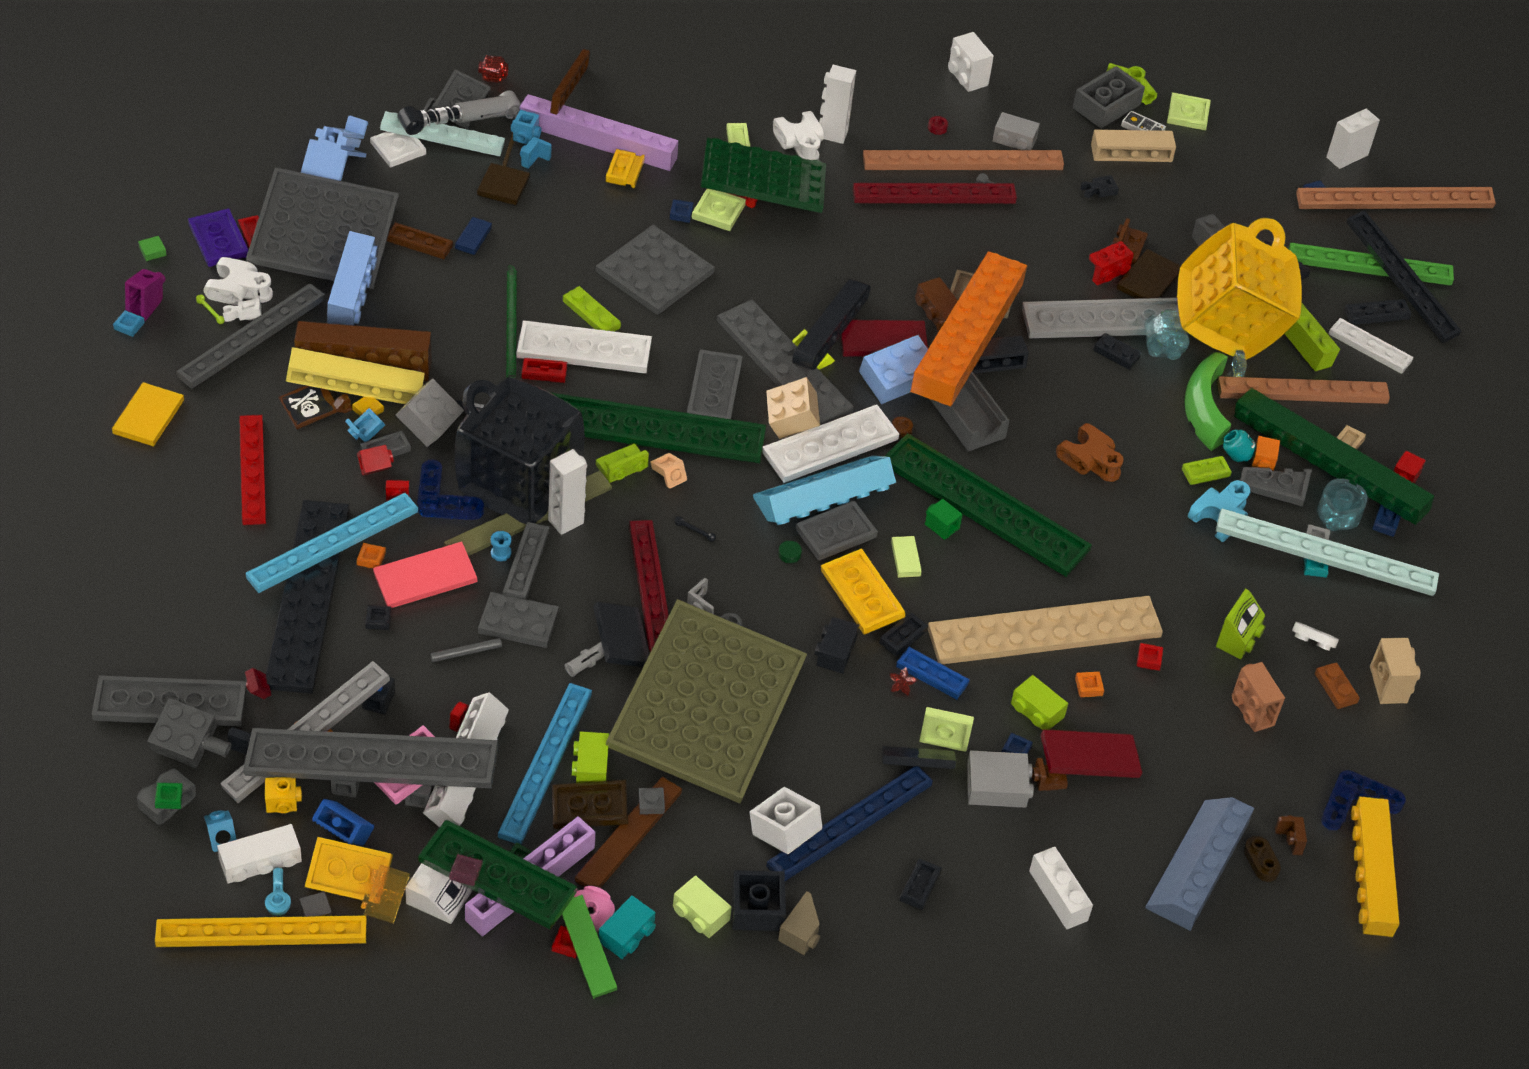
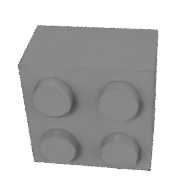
[396,379,464,447]

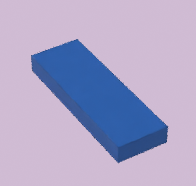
[896,647,970,700]

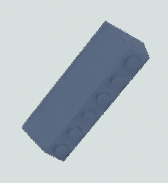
[1145,797,1254,931]

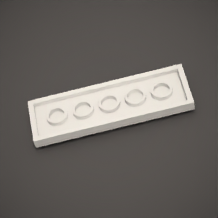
[517,321,652,373]
[762,405,899,483]

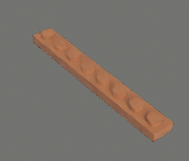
[1217,376,1390,404]

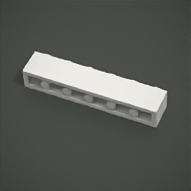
[423,692,509,827]

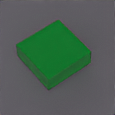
[155,783,183,809]

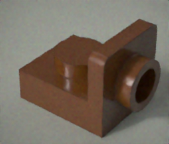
[1032,758,1068,791]
[1275,815,1307,855]

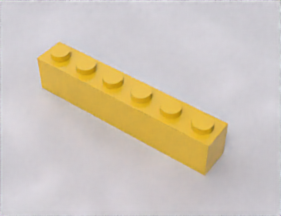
[1351,797,1399,937]

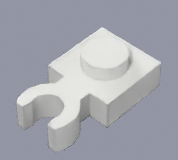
[223,298,262,322]

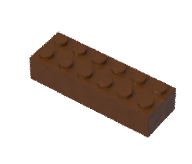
[294,321,432,381]

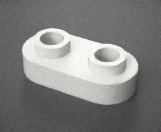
[1292,622,1339,650]

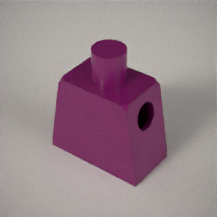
[125,269,166,322]

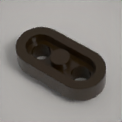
[1244,836,1281,882]

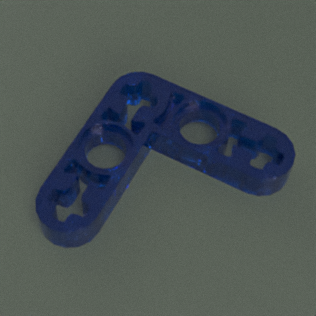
[417,460,484,520]
[1321,770,1406,830]

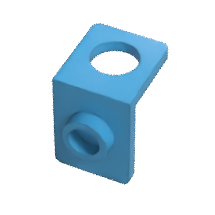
[204,810,237,852]

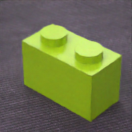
[1011,675,1068,730]
[572,732,609,783]

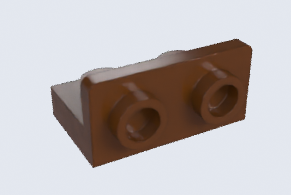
[1112,218,1148,265]

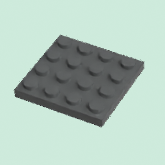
[595,225,715,315]

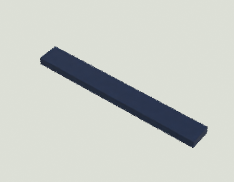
[766,766,933,881]

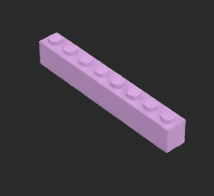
[520,94,678,171]

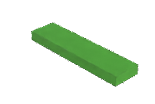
[561,895,617,999]

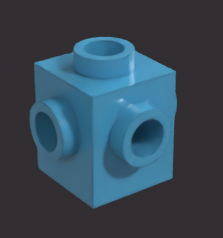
[511,110,542,144]

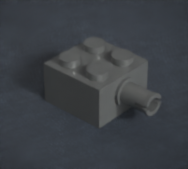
[147,698,231,768]

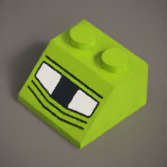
[1216,589,1265,659]

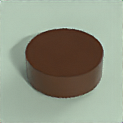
[891,417,913,438]

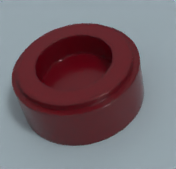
[928,116,948,135]

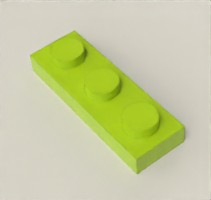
[563,286,621,332]

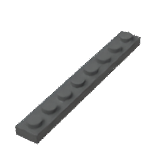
[177,283,325,389]

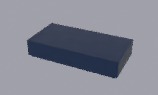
[455,217,492,255]

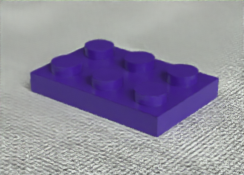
[188,209,248,267]

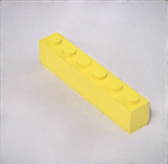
[286,347,425,404]

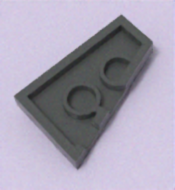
[1240,467,1312,506]

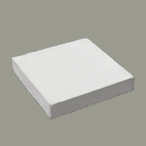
[370,132,426,167]

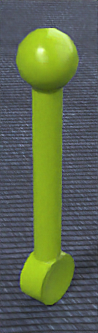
[196,295,225,324]

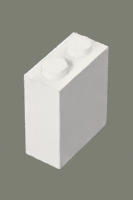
[1326,108,1380,169]

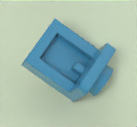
[520,137,552,169]
[345,408,385,442]

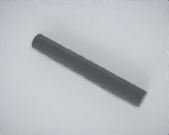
[430,638,502,662]

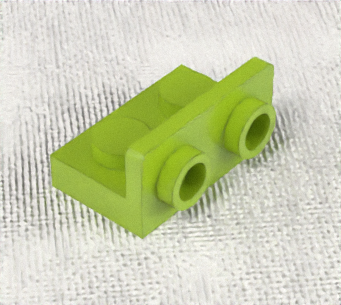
[596,443,649,483]

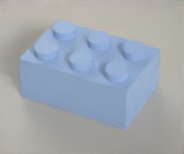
[859,335,928,404]

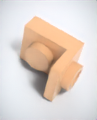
[651,453,687,488]

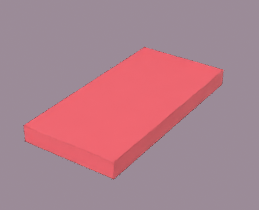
[373,542,477,608]

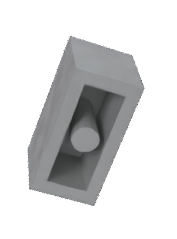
[992,112,1040,150]

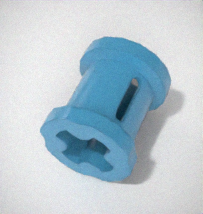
[491,531,512,562]

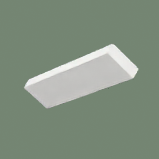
[1329,318,1413,374]

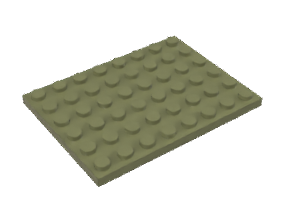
[606,599,807,804]

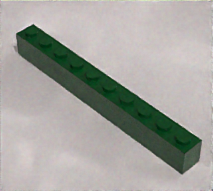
[1234,388,1434,525]

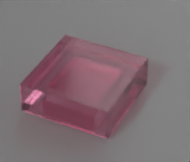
[449,854,482,886]

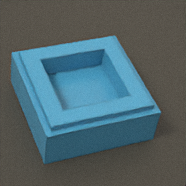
[113,310,145,337]

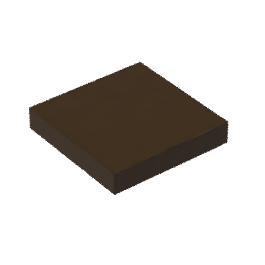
[477,163,530,205]

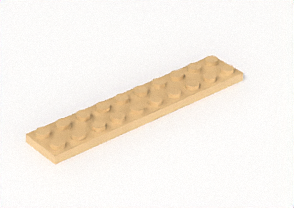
[928,596,1163,664]

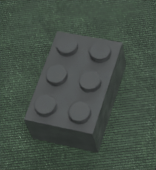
[1073,66,1145,129]

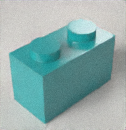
[599,895,656,959]

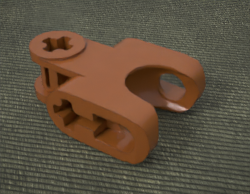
[1056,423,1124,482]

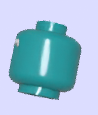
[1223,430,1256,462]

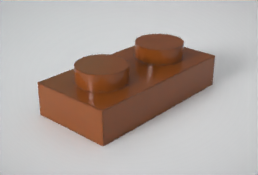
[1315,662,1360,709]

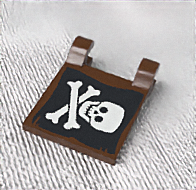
[278,385,353,429]

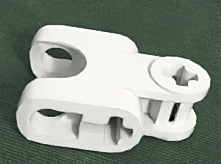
[773,111,824,160]
[204,257,273,305]

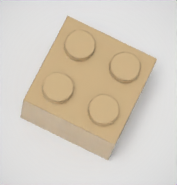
[766,377,820,439]
[1370,638,1420,704]

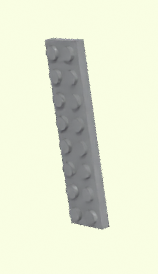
[1022,298,1189,338]

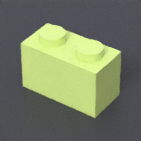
[673,875,732,938]

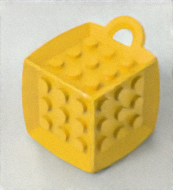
[1177,218,1302,360]

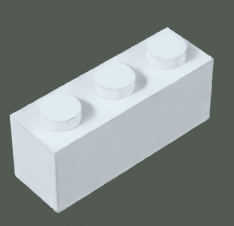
[217,824,302,884]
[1029,847,1093,930]

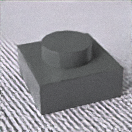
[638,788,665,814]

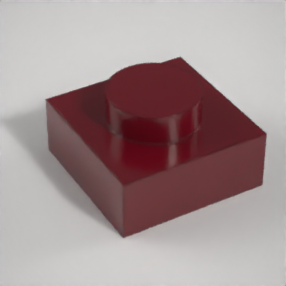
[245,668,272,699]

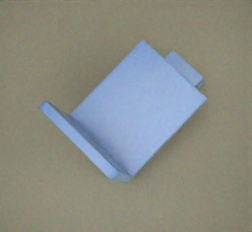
[301,116,368,181]

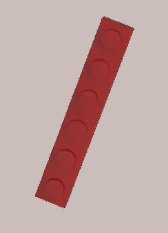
[240,415,266,525]

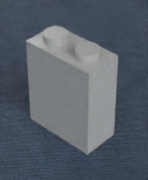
[967,751,1034,808]

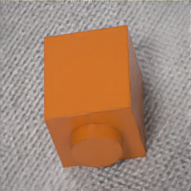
[1251,436,1280,471]

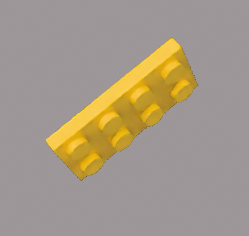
[821,548,905,635]

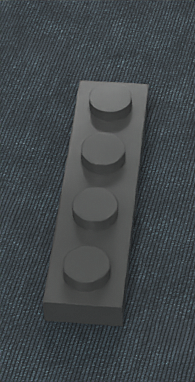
[503,522,549,600]

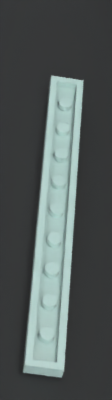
[1216,509,1439,596]

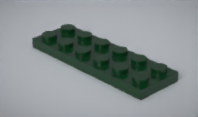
[418,820,577,930]

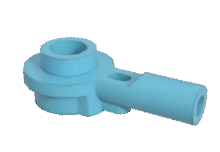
[265,868,291,916]

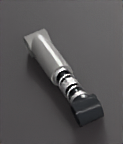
[397,91,521,135]

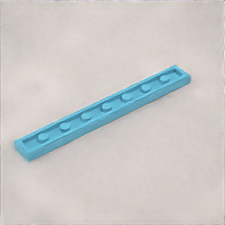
[246,493,418,593]

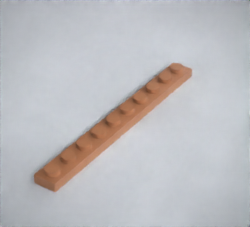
[863,150,1064,170]
[1296,187,1496,209]

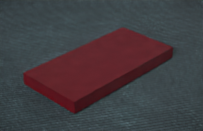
[841,320,928,356]
[1040,729,1142,778]

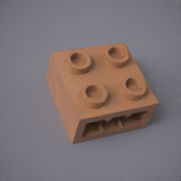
[1232,662,1285,732]

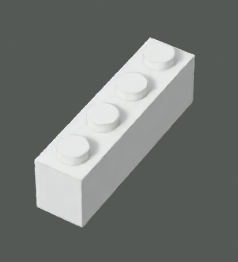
[819,65,856,144]
[548,449,587,535]

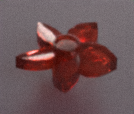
[890,667,917,695]

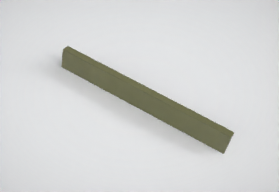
[444,471,612,556]

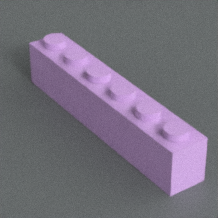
[465,817,595,936]

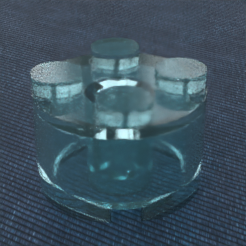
[1144,310,1190,360]
[1317,479,1368,531]

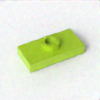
[1182,456,1232,485]

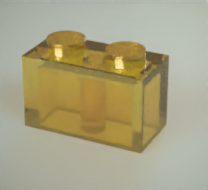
[361,864,410,924]

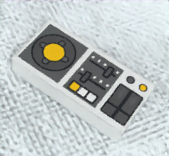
[1121,111,1166,131]

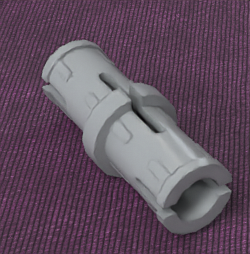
[565,642,604,677]

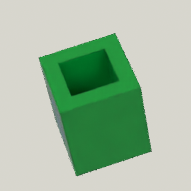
[925,499,963,540]

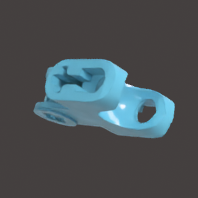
[1188,480,1250,542]

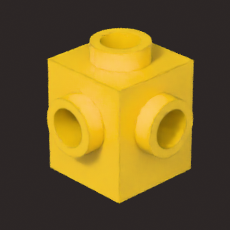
[265,777,302,813]

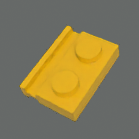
[606,149,645,188]

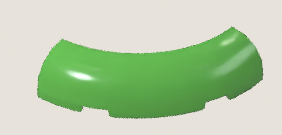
[1184,352,1231,451]

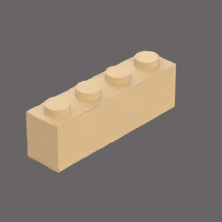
[1091,130,1176,162]

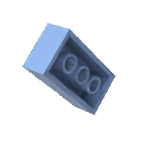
[327,231,378,326]

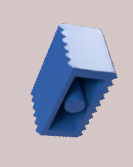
[312,799,374,846]

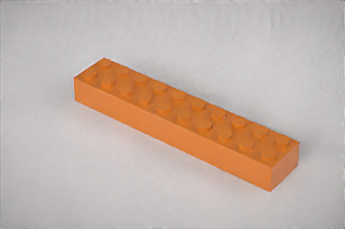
[910,251,1027,407]

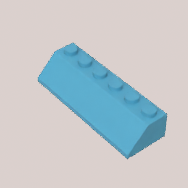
[753,456,896,525]

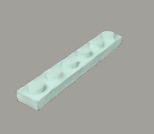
[380,111,505,157]

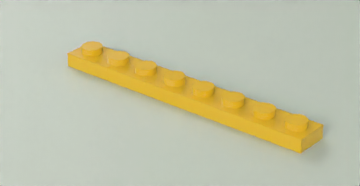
[155,916,367,947]

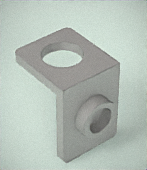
[687,578,714,614]

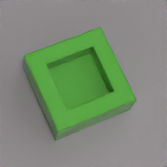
[138,236,167,261]

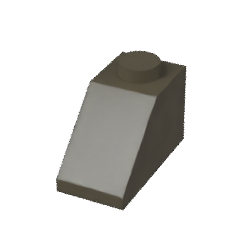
[778,891,820,955]

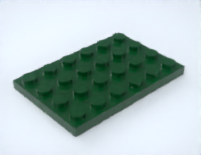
[700,138,826,213]

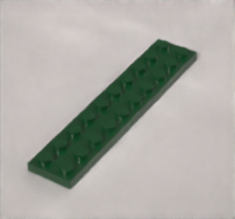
[549,392,766,463]
[884,433,1092,577]

